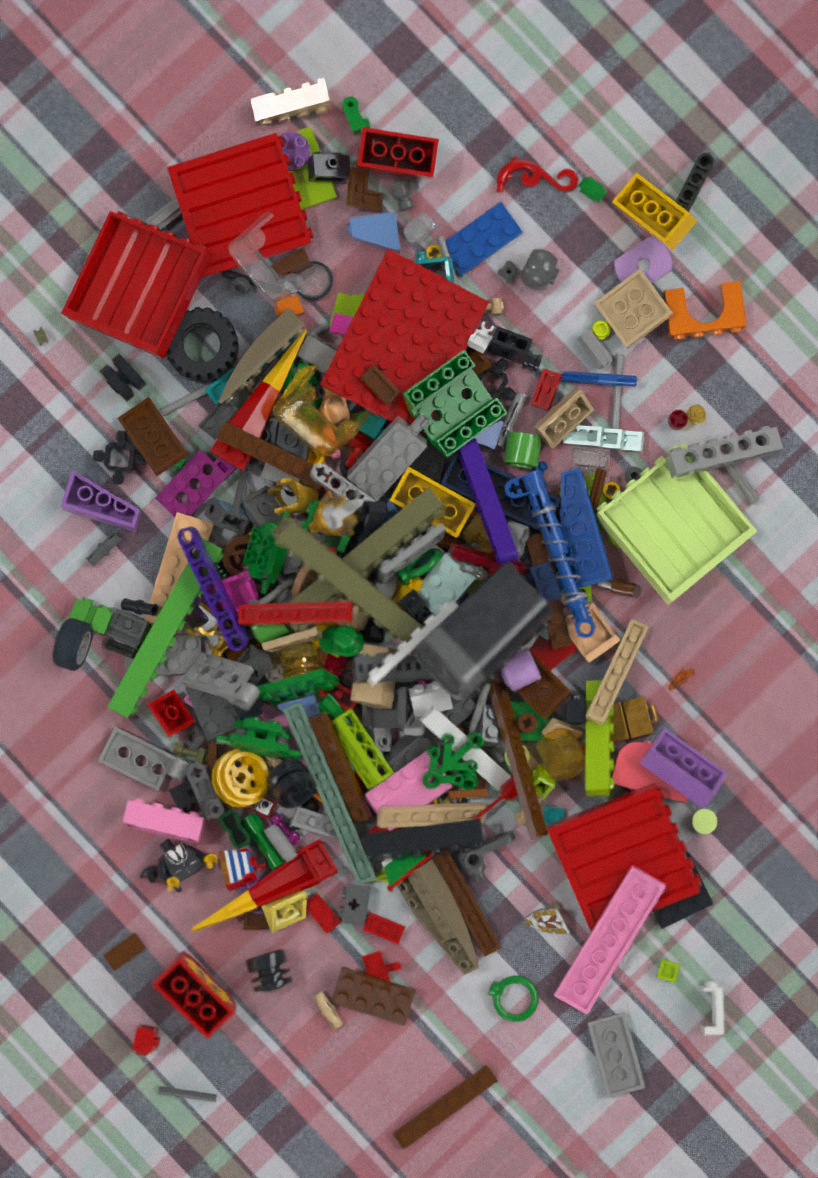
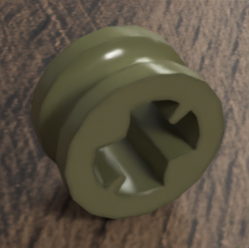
[33,327,49,346]

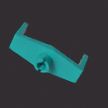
[413,251,454,283]

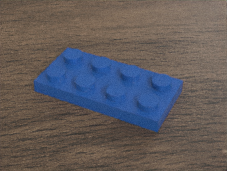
[445,202,523,277]

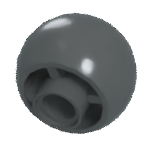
[520,249,560,290]

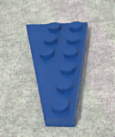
[558,467,613,593]

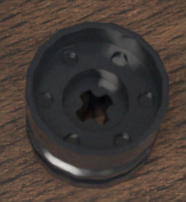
[245,949,293,992]

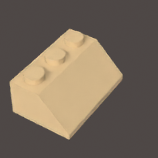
[533,388,594,449]
[351,644,397,709]

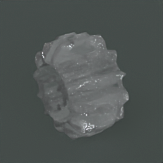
[403,213,436,245]

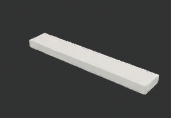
[420,706,511,790]

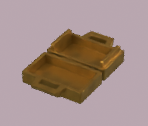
[610,696,659,743]

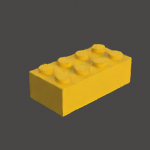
[612,172,697,251]
[389,467,476,539]

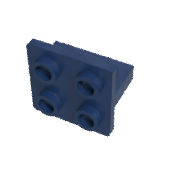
[523,561,562,603]

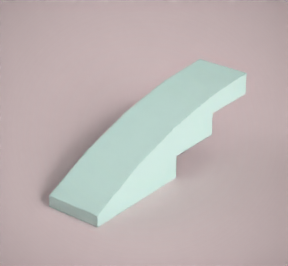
[563,425,644,452]

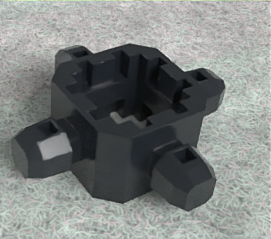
[478,358,516,400]
[93,431,147,485]

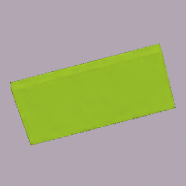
[289,126,337,210]

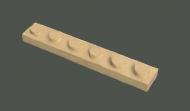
[585,619,649,725]
[377,803,487,828]

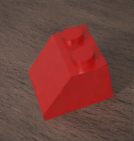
[147,689,195,738]

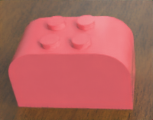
[610,740,687,803]

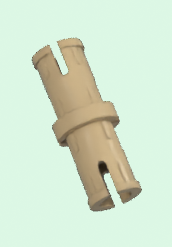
[312,991,344,1030]

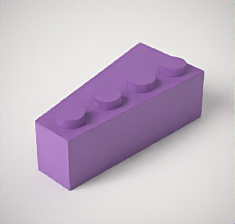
[61,470,141,532]

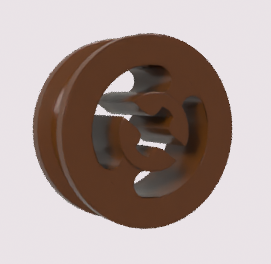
[222,534,250,575]

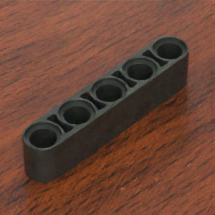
[675,153,714,212]

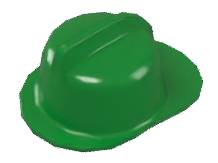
[319,626,364,657]

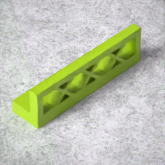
[331,709,394,790]

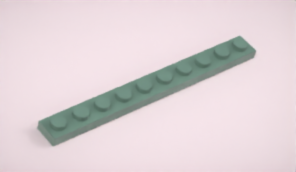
[283,701,377,885]

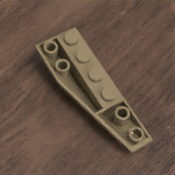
[218,308,305,404]
[397,859,479,975]

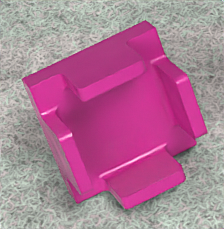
[213,570,261,616]

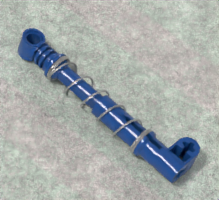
[505,470,596,638]

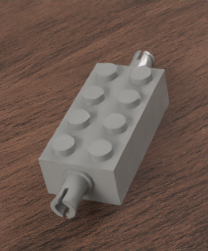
[346,413,430,502]

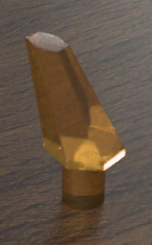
[668,668,695,691]

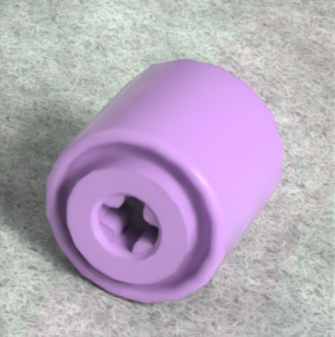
[500,647,542,691]

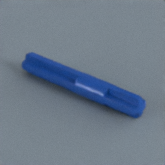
[562,371,637,387]

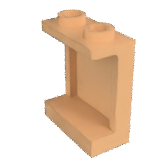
[565,603,620,663]

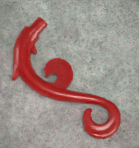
[496,155,578,193]

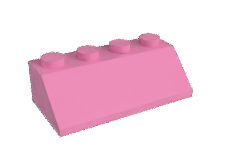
[365,751,453,831]
[123,798,204,845]

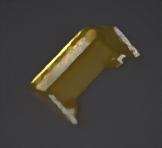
[274,365,370,457]

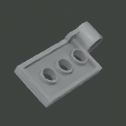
[181,652,260,710]
[98,727,190,791]

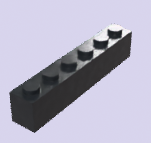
[365,819,484,863]

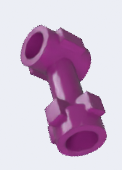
[269,813,301,846]

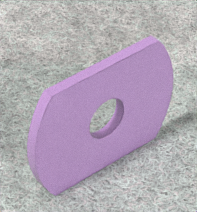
[614,237,672,284]

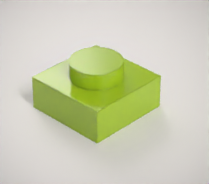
[656,959,680,983]

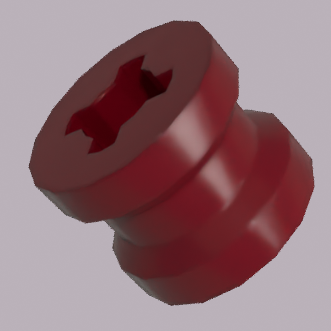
[668,410,688,430]

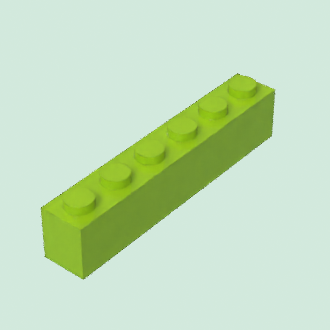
[586,680,614,796]

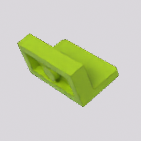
[329,292,360,328]

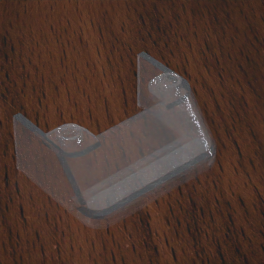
[228,211,321,303]

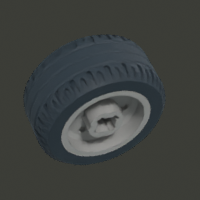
[52,618,93,671]

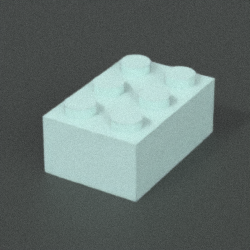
[418,552,482,616]

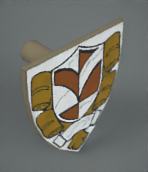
[523,902,571,934]

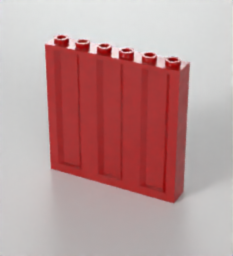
[167,132,314,278]
[61,211,212,359]
[547,783,702,932]

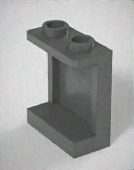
[360,687,412,730]

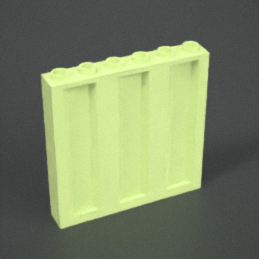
[595,443,757,605]

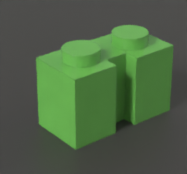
[69,597,114,635]

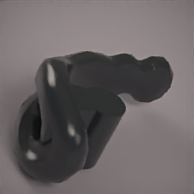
[140,865,182,893]

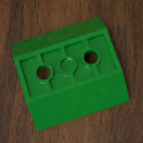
[403,350,508,457]

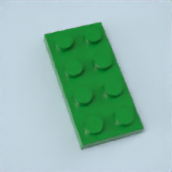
[256,668,340,705]

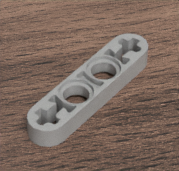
[310,463,374,513]

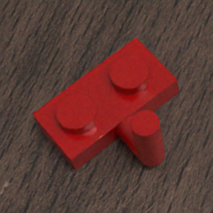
[344,428,374,468]
[362,950,401,981]

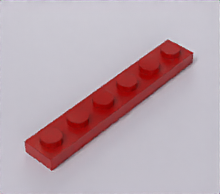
[238,602,354,625]

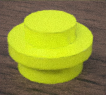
[592,320,611,339]

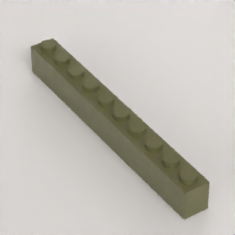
[289,488,447,633]
[272,515,424,649]

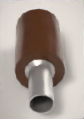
[598,579,635,597]

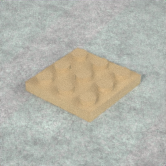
[594,269,674,349]

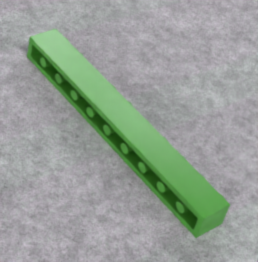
[107,538,224,718]

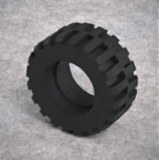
[166,307,239,383]

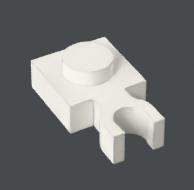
[467,321,494,353]

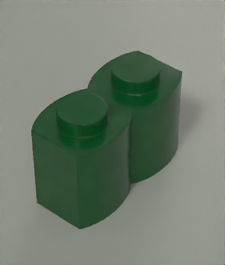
[219,809,251,850]

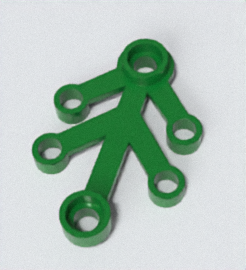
[422,732,484,789]

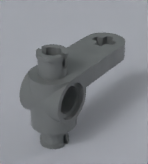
[186,762,224,821]
[460,831,516,882]

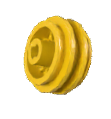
[212,748,269,808]

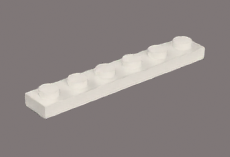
[367,600,458,686]

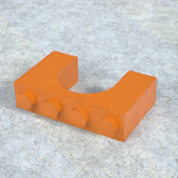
[663,281,747,340]

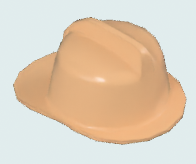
[319,388,350,426]

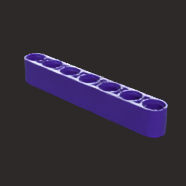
[457,438,518,566]
[177,526,249,651]

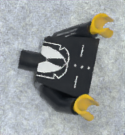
[157,839,218,891]

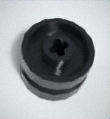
[99,354,147,402]
[266,759,316,809]

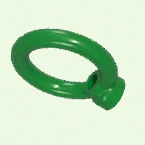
[395,548,442,585]
[488,975,539,1022]

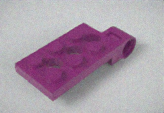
[155,449,238,517]

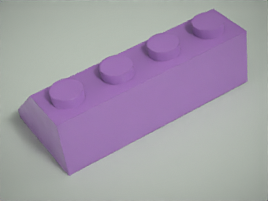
[640,728,727,809]

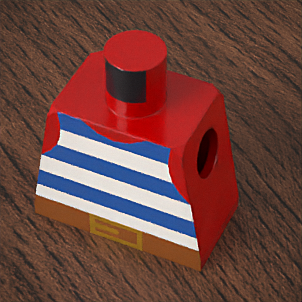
[219,849,266,892]

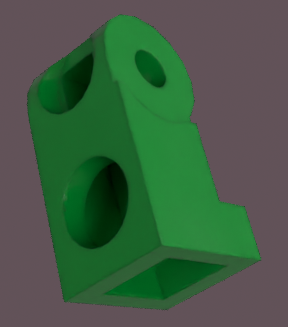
[342,96,371,136]

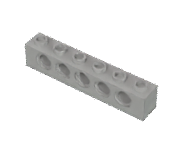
[665,426,783,479]

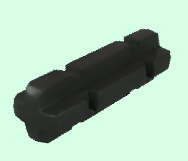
[105,639,138,659]

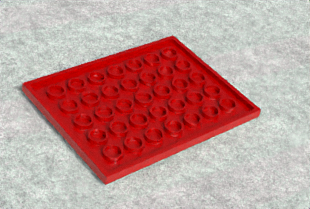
[320,249,489,436]

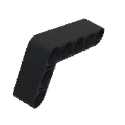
[344,501,387,588]

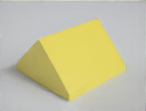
[261,891,306,933]

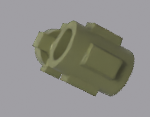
[172,742,209,764]

